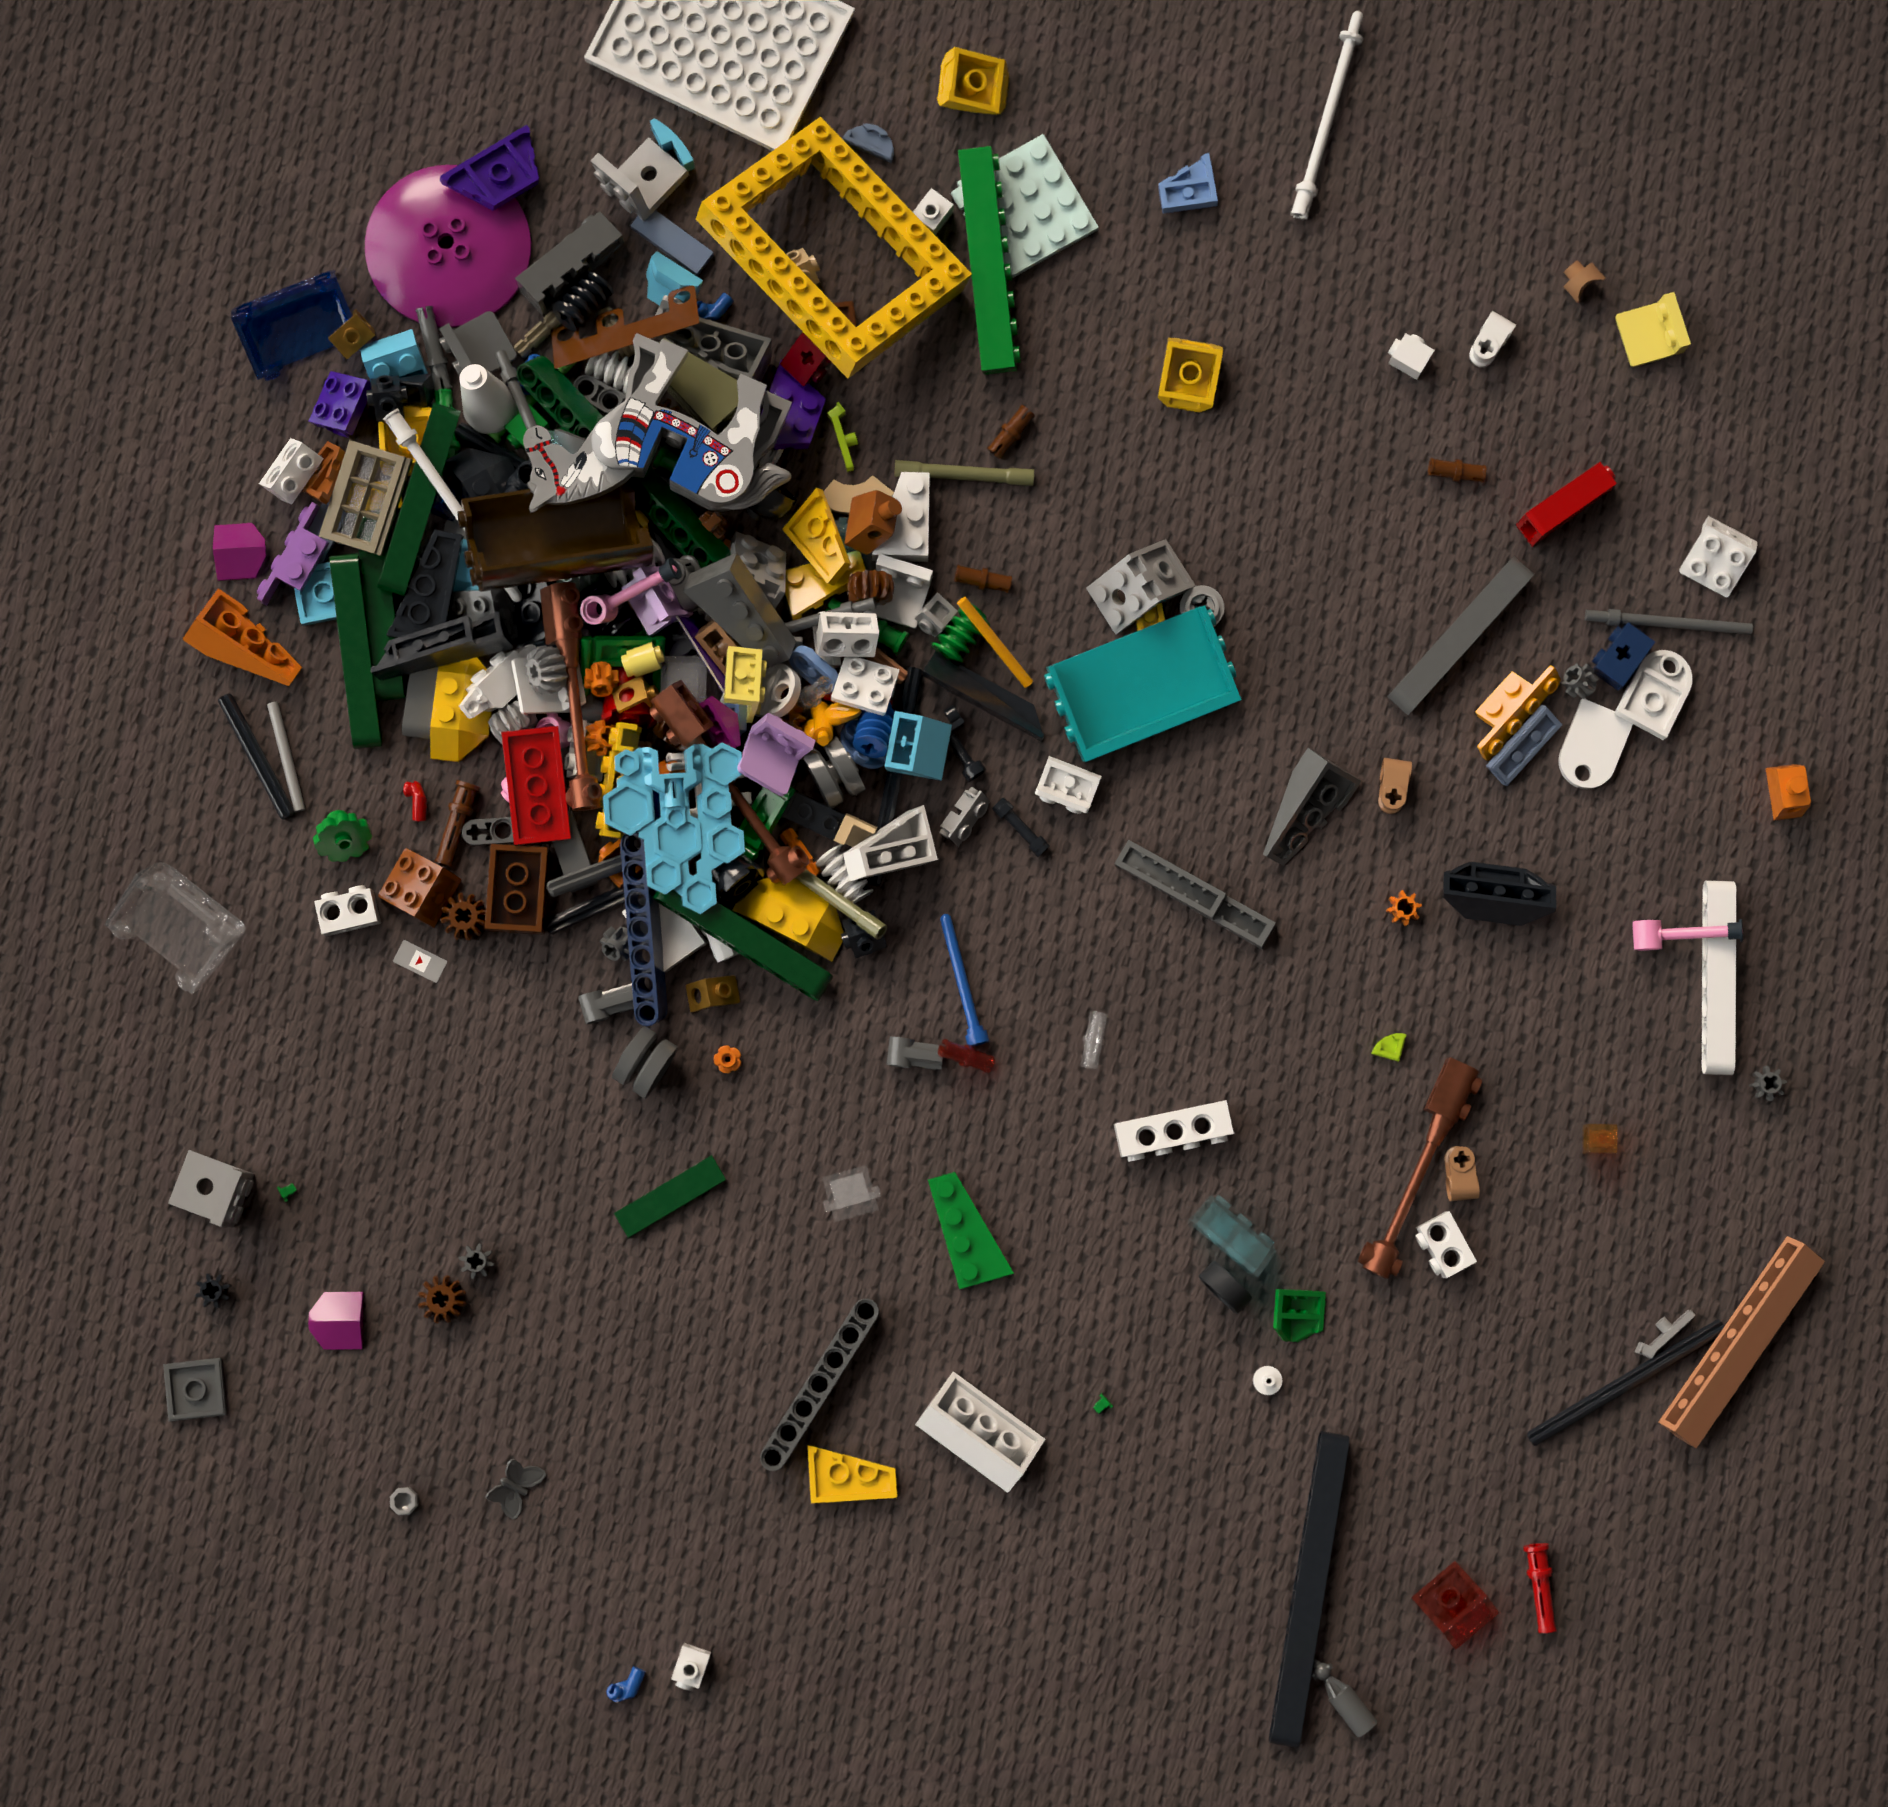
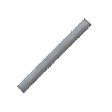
[267,702,305,812]

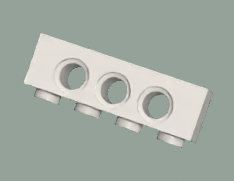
[1114,1100,1234,1162]

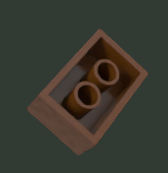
[484,844,551,935]

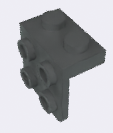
[439,311,517,377]

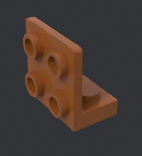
[378,848,462,928]

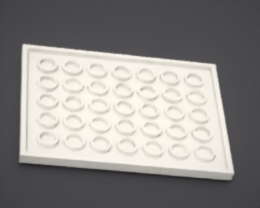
[584,0,855,151]

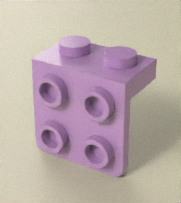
[737,713,816,796]

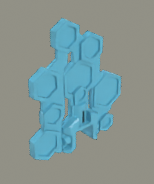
[603,743,745,914]

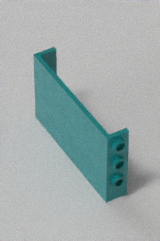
[1044,605,1241,762]

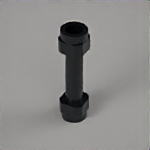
[992,797,1050,857]

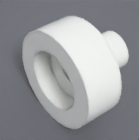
[1253,1366,1282,1395]

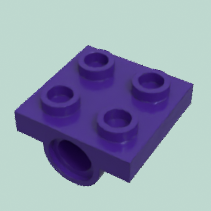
[309,371,371,438]

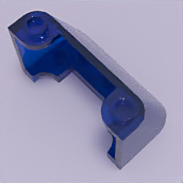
[231,270,353,381]

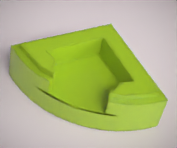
[1371,1033,1407,1062]

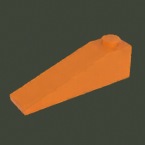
[182,588,302,686]

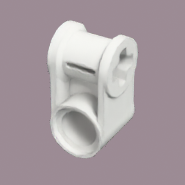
[1469,311,1516,367]

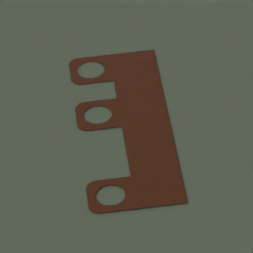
[552,285,699,369]

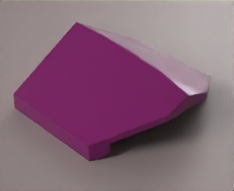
[213,523,266,581]
[699,696,741,748]
[308,1292,363,1349]

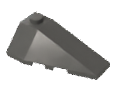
[664,308,772,381]
[1263,748,1361,866]

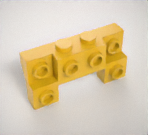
[596,722,642,839]

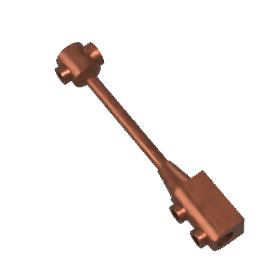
[540,582,602,811]
[650,680,809,885]
[1358,1057,1482,1279]

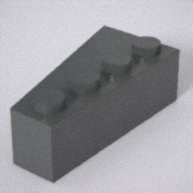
[515,211,625,317]
[683,553,796,669]

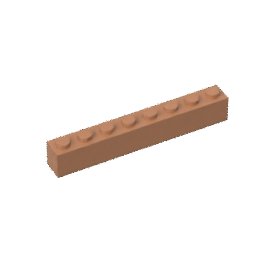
[1659,1236,1825,1448]

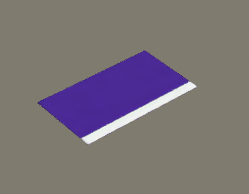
[675,616,725,692]

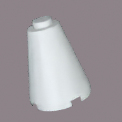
[460,364,518,434]

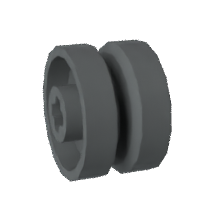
[802,736,865,809]
[611,1026,679,1099]

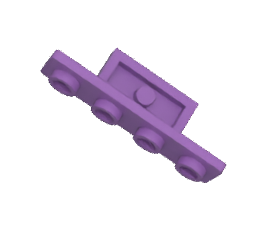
[257,502,329,606]

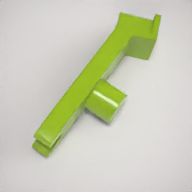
[827,402,858,472]

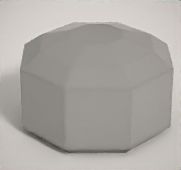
[390,1487,418,1515]

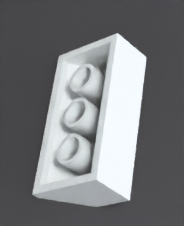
[915,1372,1045,1493]

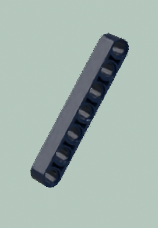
[620,831,668,1026]

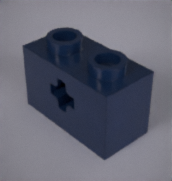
[1592,622,1655,691]

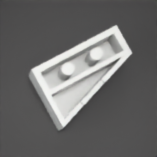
[872,472,929,562]
[843,805,938,881]

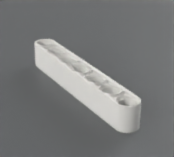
[1702,881,1736,1075]

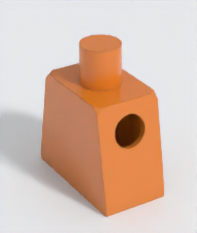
[1766,764,1811,820]

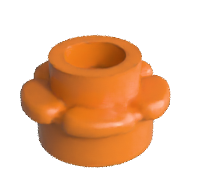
[714,1045,741,1073]

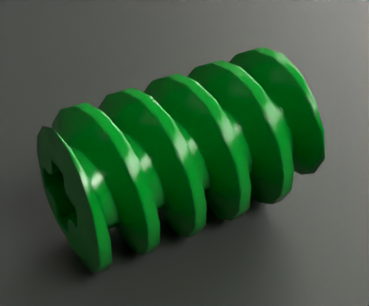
[931,602,991,663]

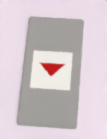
[393,940,447,983]

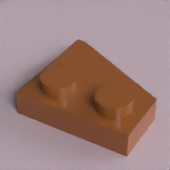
[302,441,345,505]

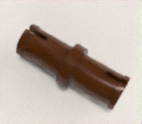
[987,405,1035,459]
[1428,458,1487,483]
[954,564,1012,593]

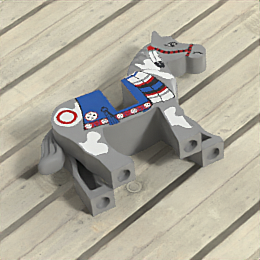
[523,333,792,512]

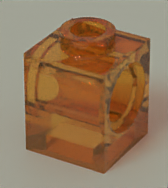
[1583,1124,1617,1154]

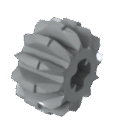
[525,645,568,695]
[488,701,538,744]

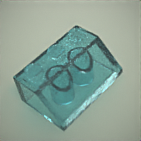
[1187,1195,1276,1277]

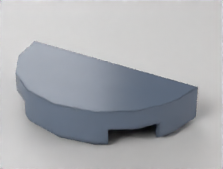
[842,123,894,163]

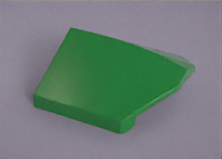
[1273,1289,1326,1342]

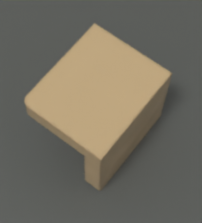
[834,813,877,847]

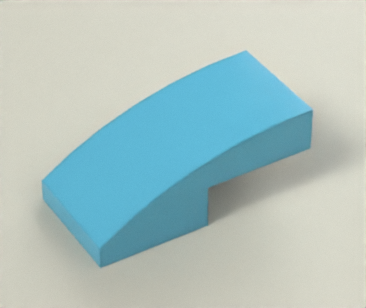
[650,118,695,171]

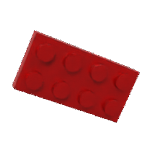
[501,726,571,845]

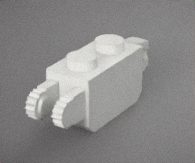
[459,644,537,719]

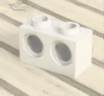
[259,438,324,504]
[816,612,879,657]
[314,885,381,936]
[1415,1211,1477,1278]

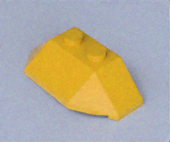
[430,657,492,762]
[732,877,844,962]

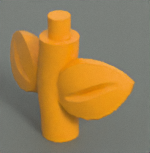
[802,701,862,746]

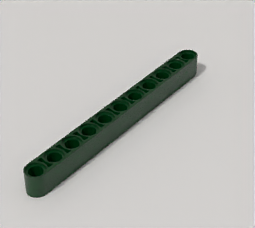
[517,356,731,568]

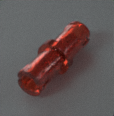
[938,1039,995,1073]

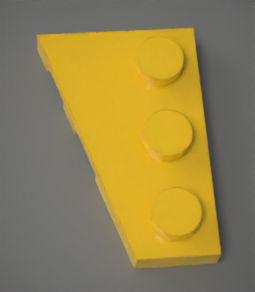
[782,487,851,586]
[785,550,866,621]
[808,1445,897,1503]

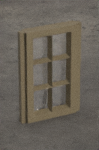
[319,440,413,556]

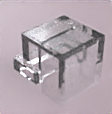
[661,655,708,703]
[822,1165,881,1222]

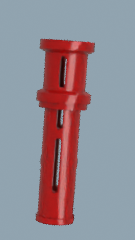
[1523,1543,1557,1633]

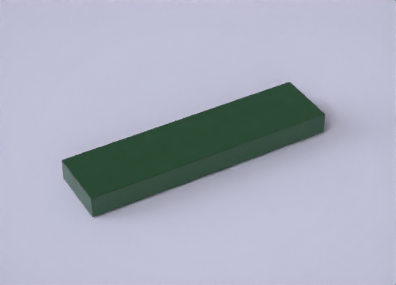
[614,1155,727,1238]

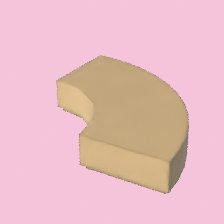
[824,476,894,515]

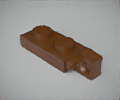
[699,511,732,541]

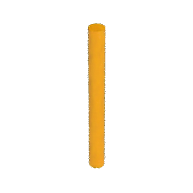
[957,597,1033,688]

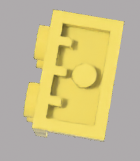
[1615,292,1691,367]
[724,646,767,723]

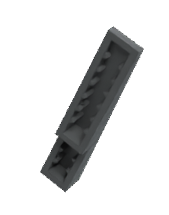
[1114,840,1276,950]

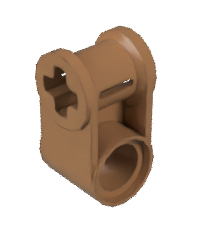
[1378,758,1412,814]
[1444,1146,1479,1201]

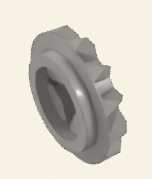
[1179,585,1224,627]

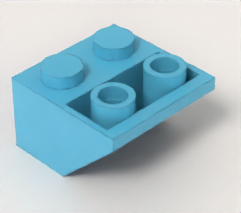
[360,329,428,381]
[885,711,952,781]

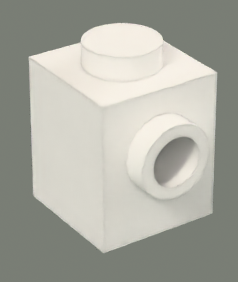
[913,188,953,235]
[1388,334,1434,380]
[671,1643,711,1691]

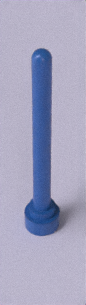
[940,914,989,1047]

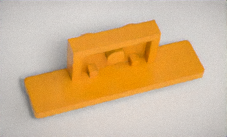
[1475,665,1561,761]

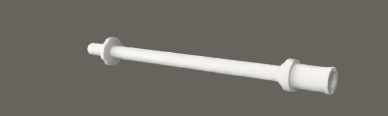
[1291,11,1363,220]
[383,408,522,602]

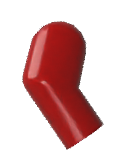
[403,781,427,821]

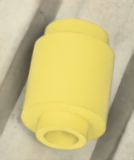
[621,642,665,677]

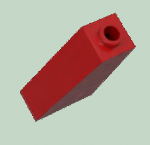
[1516,462,1617,547]

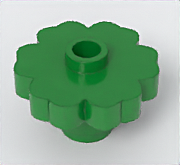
[313,810,372,862]

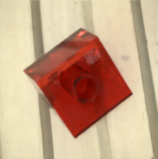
[1411,1561,1499,1650]

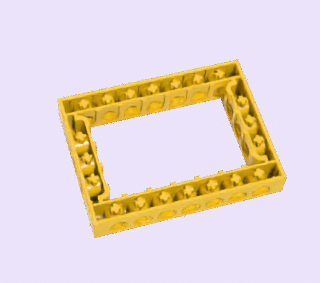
[696,117,972,378]

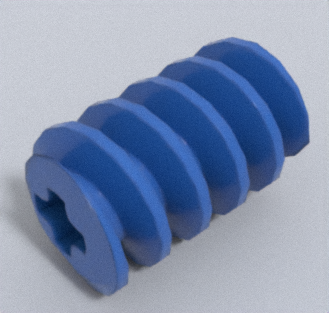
[853,702,895,758]

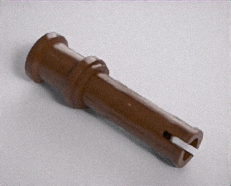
[434,780,481,867]

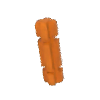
[780,828,821,876]

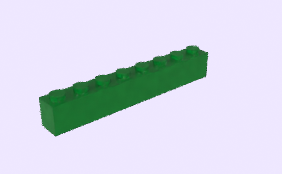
[958,146,1021,375]

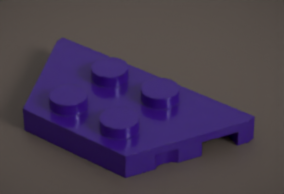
[440,125,539,211]
[760,360,826,450]

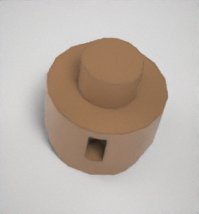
[1564,260,1606,303]

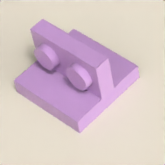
[622,566,693,636]

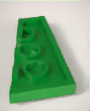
[928,1172,1014,1289]

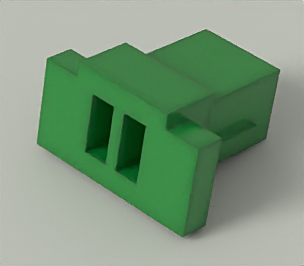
[277,1183,297,1202]
[1093,1393,1113,1414]

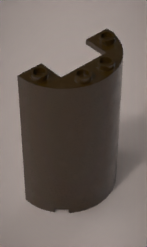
[457,479,653,592]

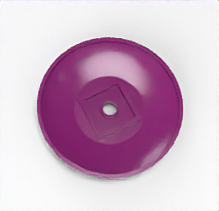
[365,165,531,328]

